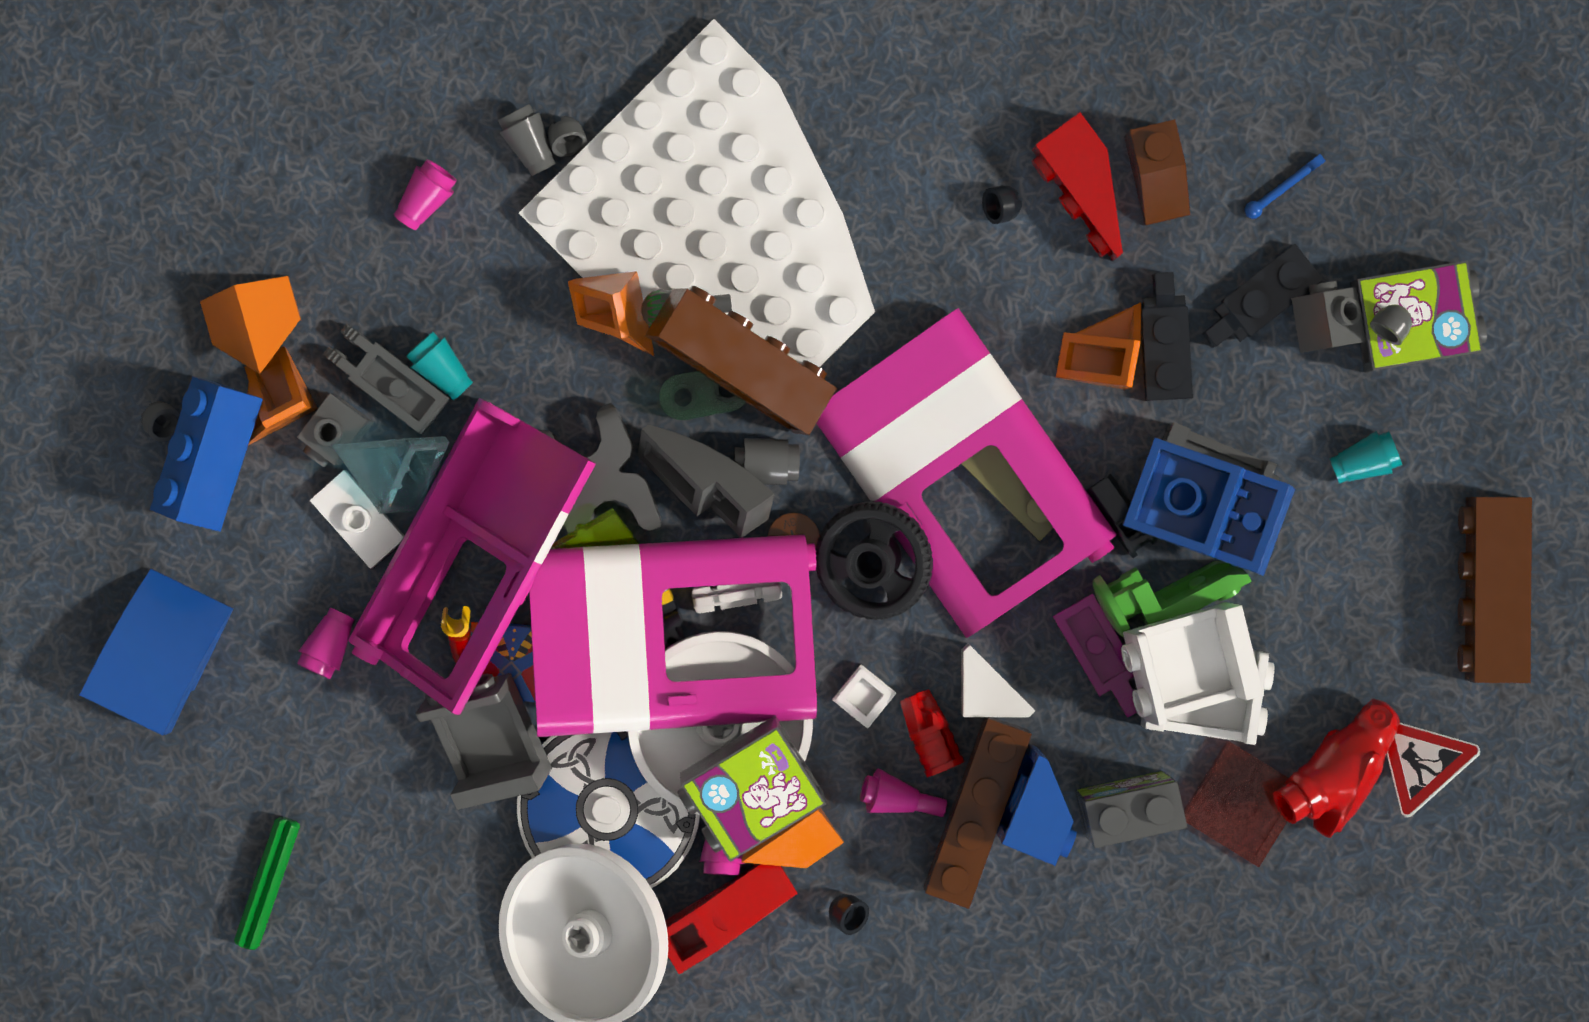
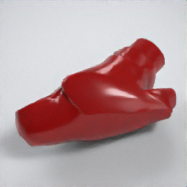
[1273,699,1400,838]

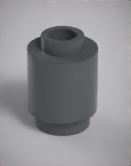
[734,438,800,485]

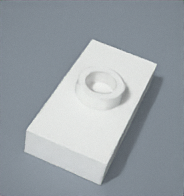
[310,470,404,569]

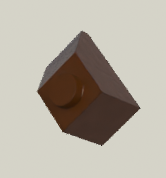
[1124,119,1190,226]

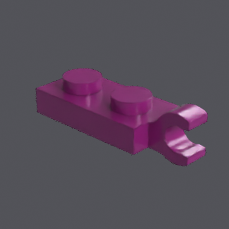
[1052,593,1137,717]

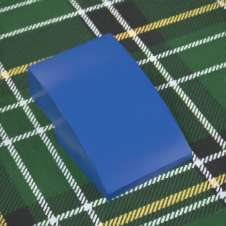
[1123,438,1295,576]
[80,569,234,736]

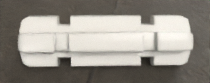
[692,582,782,613]

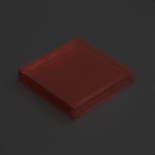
[1184,740,1288,867]

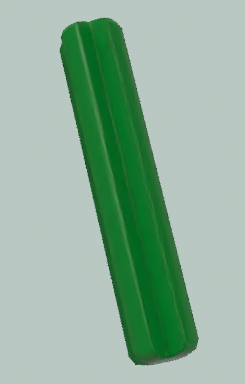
[234,817,300,950]

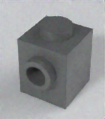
[1291,281,1366,353]
[297,393,374,467]

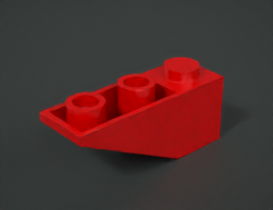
[1032,112,1123,261]
[665,864,798,974]

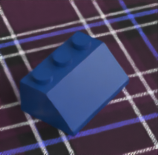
[150,376,263,532]
[997,744,1077,866]

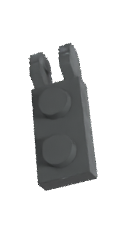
[323,323,451,435]

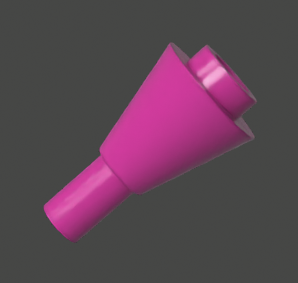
[860,768,947,817]

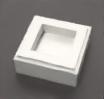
[832,664,896,729]

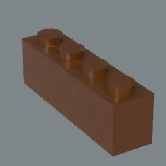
[645,286,837,435]
[1457,497,1532,683]
[923,717,1032,909]

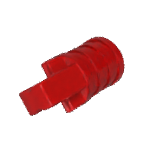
[900,689,965,777]

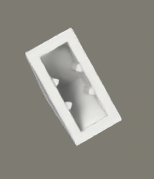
[961,643,1035,717]

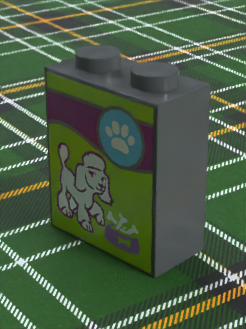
[1349,260,1487,373]
[677,715,826,862]
[1075,771,1188,848]

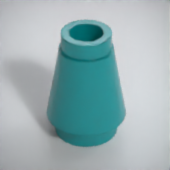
[406,332,473,400]
[1329,431,1402,484]

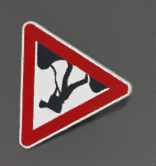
[1387,723,1480,817]

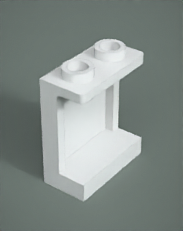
[1121,602,1264,726]
[1140,650,1274,745]

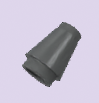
[497,104,556,176]

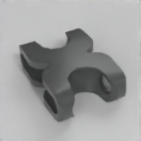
[541,403,662,548]

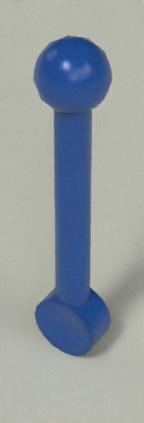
[1244,154,1326,219]

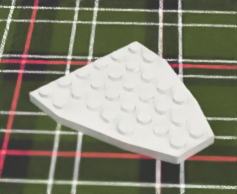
[519,19,875,367]

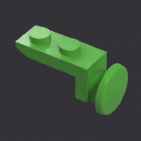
[1092,561,1252,638]

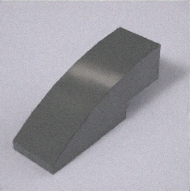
[637,425,775,538]

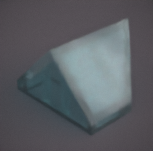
[331,436,449,514]

